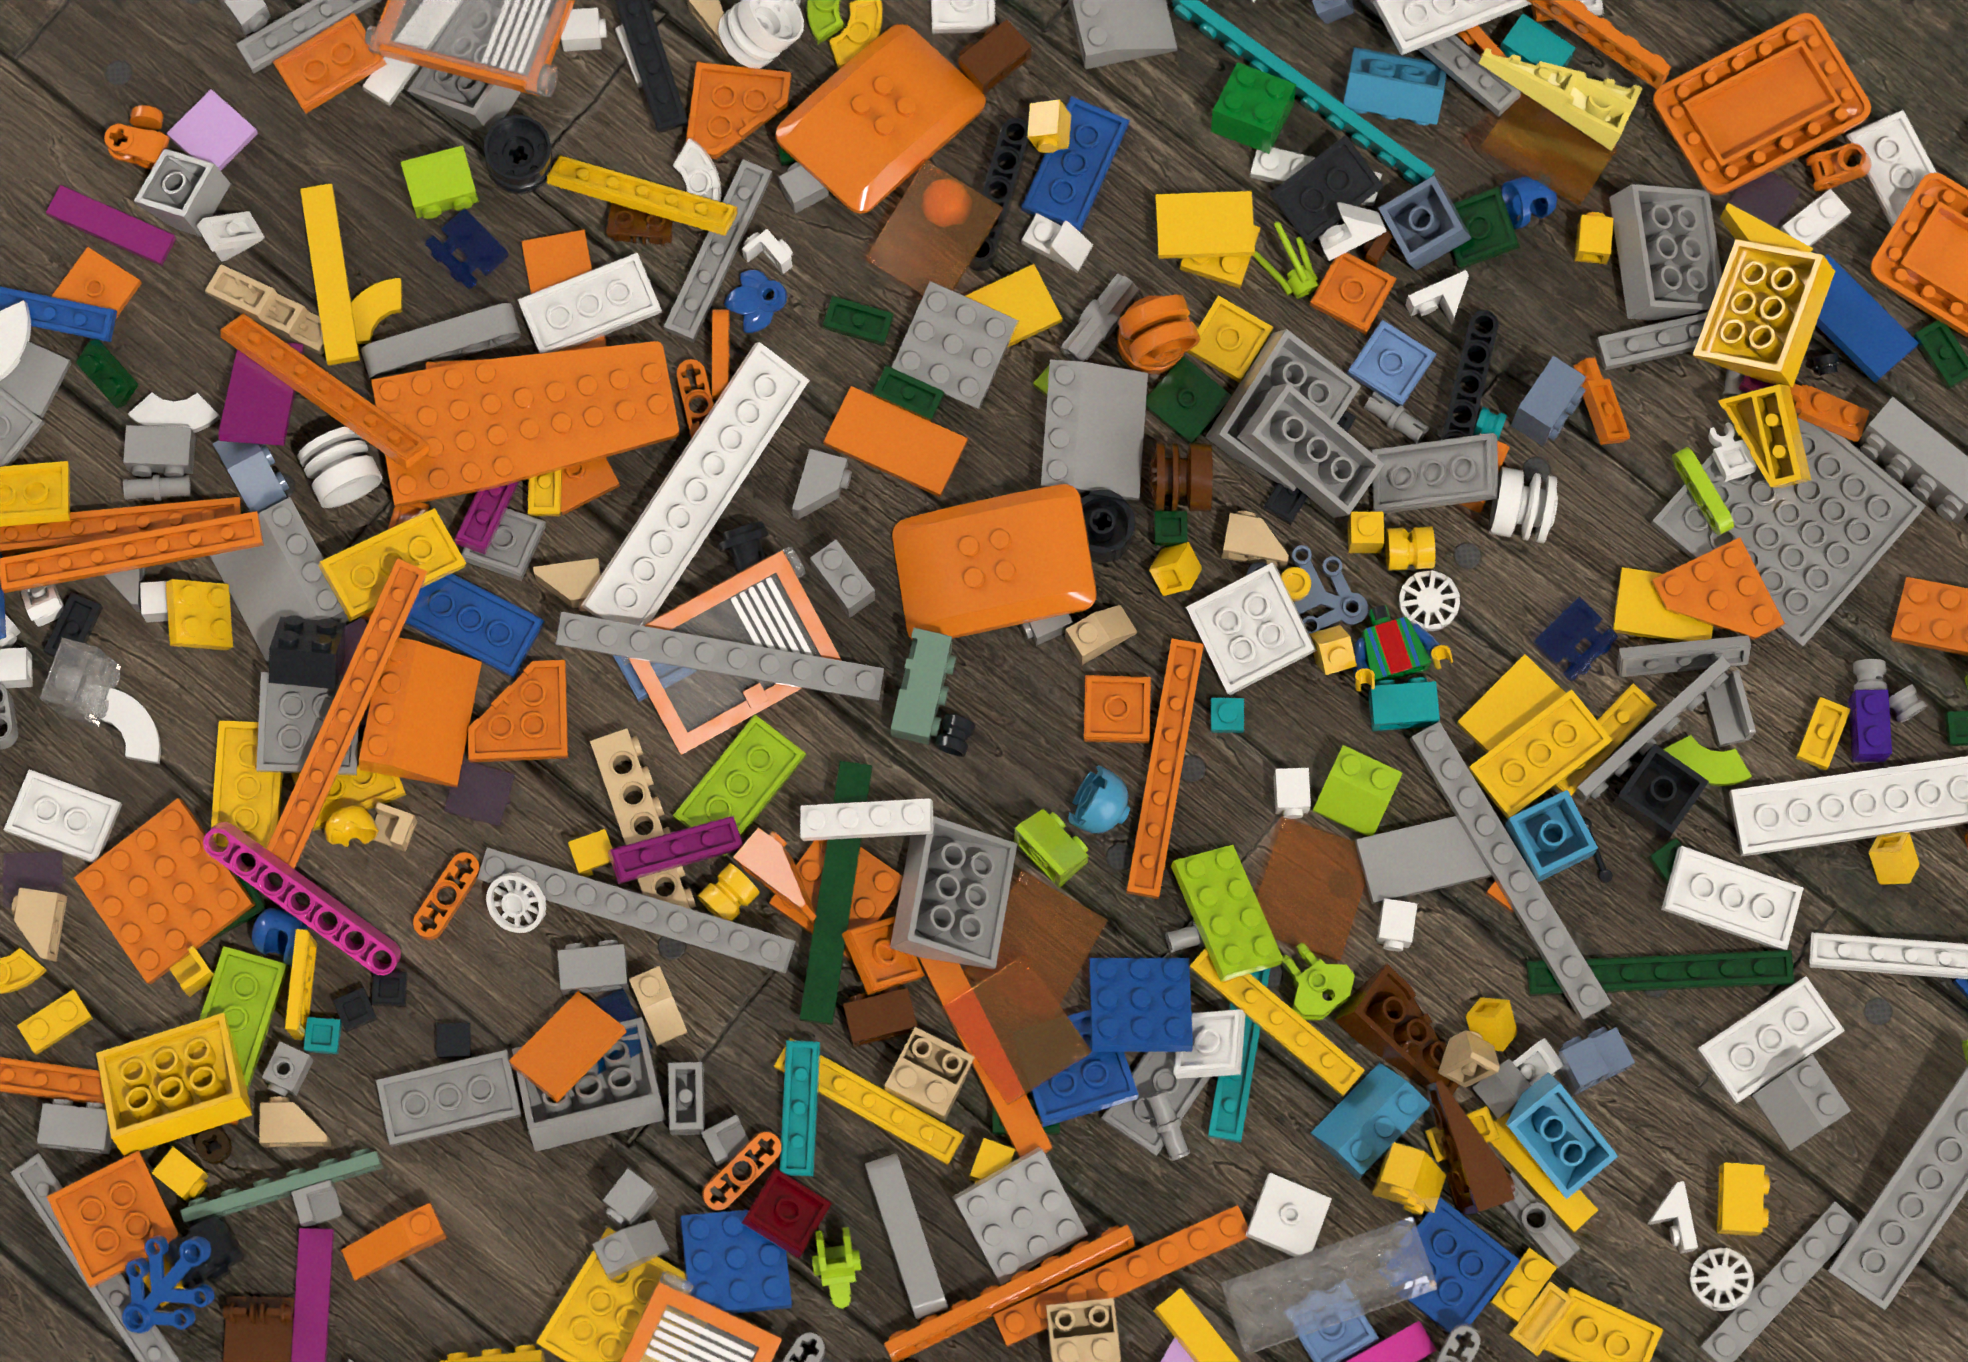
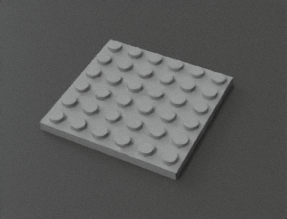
[1651,413,1926,649]

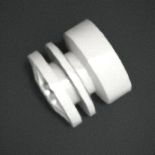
[718,0,804,69]
[297,427,383,508]
[1489,467,1558,544]

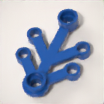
[122,1235,215,1333]

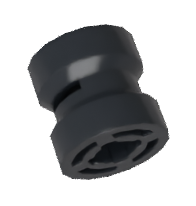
[935,714,976,757]

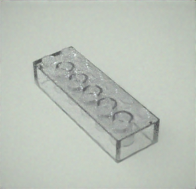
[1220,1216,1437,1355]

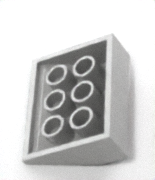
[407,0,550,133]
[1068,0,1177,69]
[1609,184,1722,320]
[1205,329,1361,491]
[1041,360,1148,500]
[210,497,349,663]
[890,816,1017,969]
[512,1017,666,1152]

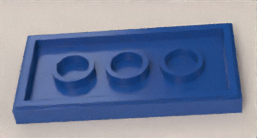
[1021,96,1130,233]
[1816,254,1919,383]
[405,574,545,679]

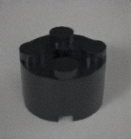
[1081,490,1135,563]
[164,1216,245,1289]

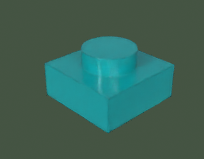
[1211,698,1244,733]
[304,1017,342,1055]

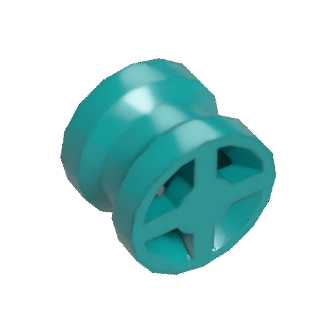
[1473,406,1507,441]

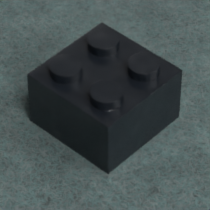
[269,615,346,689]
[1613,744,1709,842]

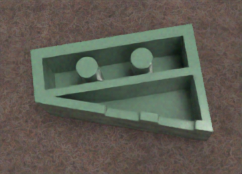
[891,628,957,745]

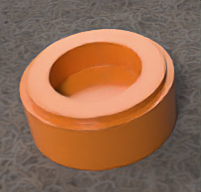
[130,105,163,131]

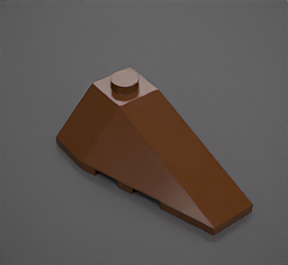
[1334,964,1459,1095]
[1426,1080,1515,1215]

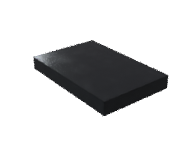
[1269,135,1384,245]

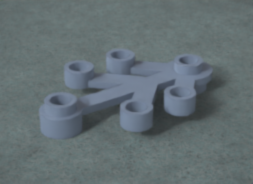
[1246,545,1368,634]

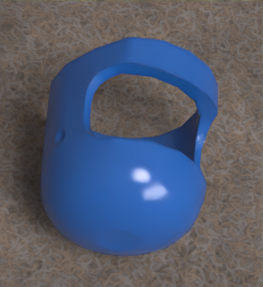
[1501,173,1557,230]
[251,908,308,966]

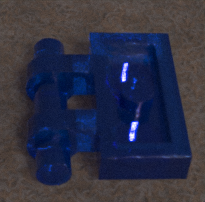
[425,208,509,289]
[1533,596,1618,682]

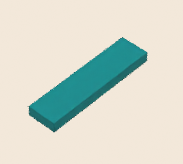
[780,1040,821,1176]

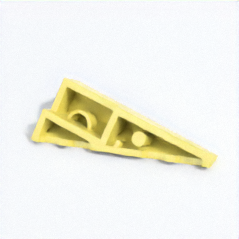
[1479,48,1642,151]

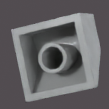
[134,148,231,237]
[1751,1055,1851,1152]

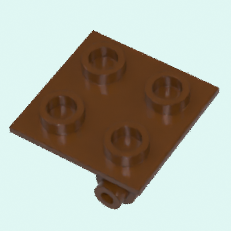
[606,203,673,246]
[223,1296,295,1362]

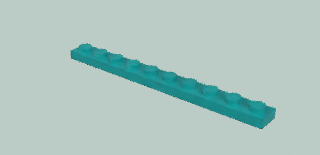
[1172,0,1435,186]

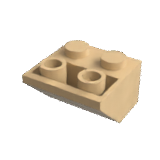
[884,1027,975,1122]
[1046,1298,1121,1362]

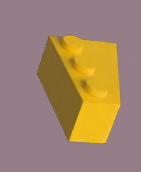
[1718,384,1811,488]
[1372,1142,1446,1215]

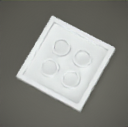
[1186,563,1317,695]

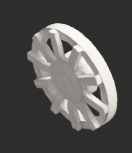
[1399,570,1460,631]
[486,872,546,933]
[1690,1248,1754,1311]

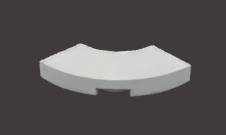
[673,138,721,202]
[0,301,31,381]
[128,392,221,433]
[101,687,161,764]

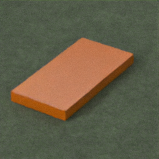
[521,230,606,351]
[823,386,968,498]

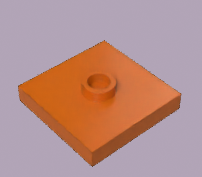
[51,247,142,318]
[1309,252,1397,335]
[561,457,620,515]
[1083,675,1151,743]
[842,916,925,995]

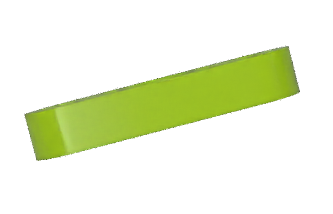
[1672,447,1734,535]

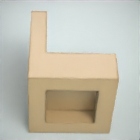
[373,802,418,852]

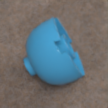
[1068,765,1130,833]

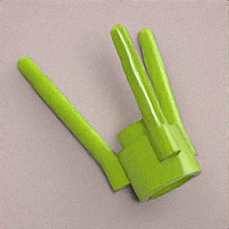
[1253,222,1319,299]

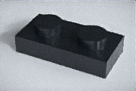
[44,593,103,666]

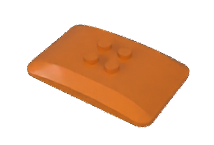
[1653,13,1871,195]
[775,24,986,214]
[1870,173,1968,338]
[892,484,1097,640]

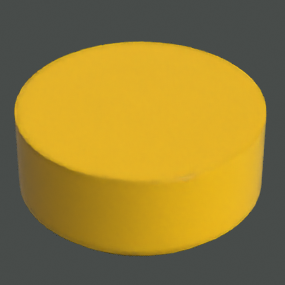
[1281,567,1311,601]

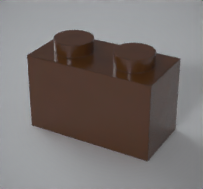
[958,19,1032,95]
[843,985,918,1048]

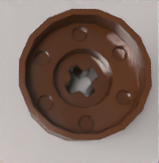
[1150,443,1213,511]

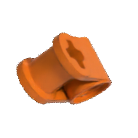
[104,124,170,170]
[1806,143,1872,191]

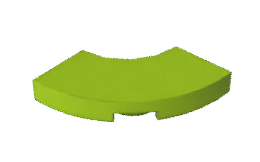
[807,0,844,45]
[1663,735,1752,786]

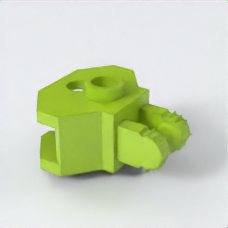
[1282,942,1355,1021]
[812,1227,861,1309]

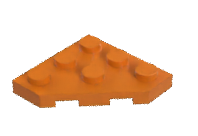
[686,62,792,159]
[1651,537,1785,640]
[468,660,569,763]

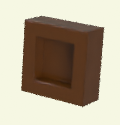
[1363,230,1393,268]

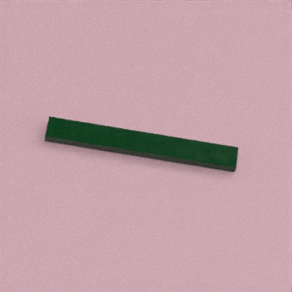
[799,761,873,1026]
[1526,950,1795,996]

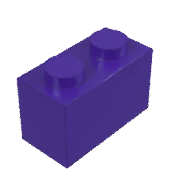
[1848,689,1892,763]

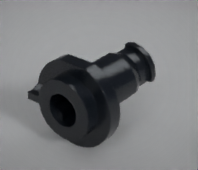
[717,521,770,594]

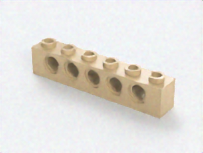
[590,728,696,909]

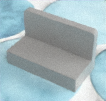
[1703,670,1756,748]

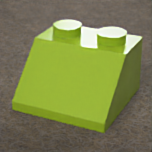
[401,145,479,219]
[1313,745,1403,837]
[1014,809,1089,888]

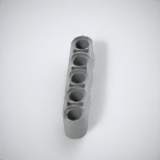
[361,303,521,381]
[865,1153,948,1320]

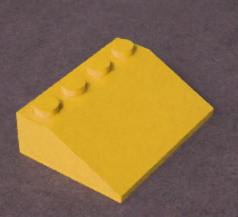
[1693,239,1835,387]
[96,1013,252,1156]

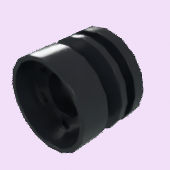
[484,115,553,195]

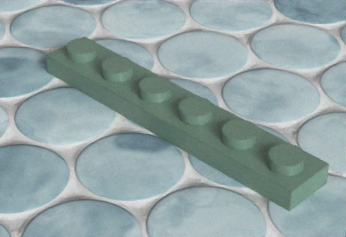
[181,1148,384,1227]

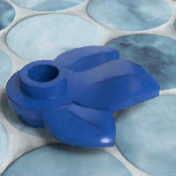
[724,270,787,333]

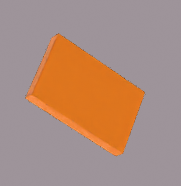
[273,12,387,114]
[509,991,627,1102]

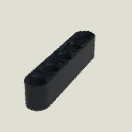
[966,117,1029,271]
[1440,310,1499,440]

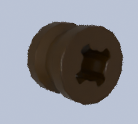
[195,1128,233,1165]

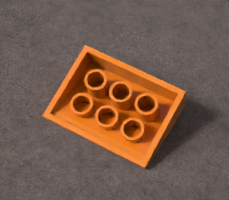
[359,638,482,787]

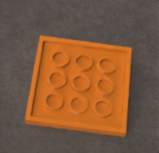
[74,798,256,984]

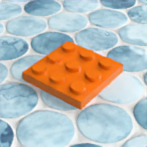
[769,840,903,961]
[47,1150,182,1288]

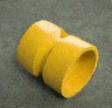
[1385,526,1435,570]
[697,863,760,922]

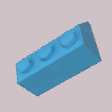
[1343,47,1446,125]
[1310,1063,1430,1181]
[1506,1072,1618,1199]

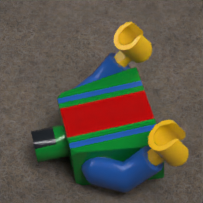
[1352,605,1453,691]

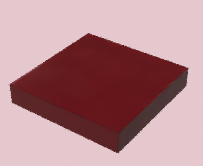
[742,1168,832,1258]

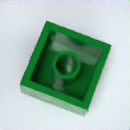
[1211,62,1296,154]

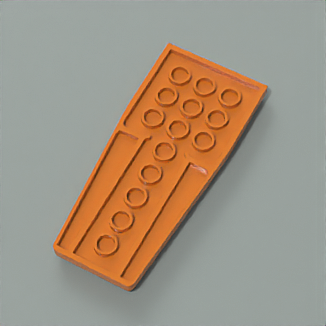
[371,341,680,507]

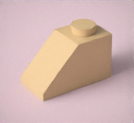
[1222,511,1289,570]
[533,558,602,611]
[1065,605,1137,666]
[12,888,67,962]
[629,966,688,1046]
[1438,1030,1500,1088]
[259,1097,331,1148]

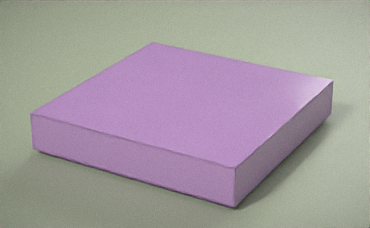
[166,89,258,171]

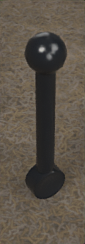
[1583,818,1613,883]

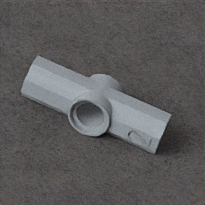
[1060,274,1139,362]
[1501,1172,1580,1268]

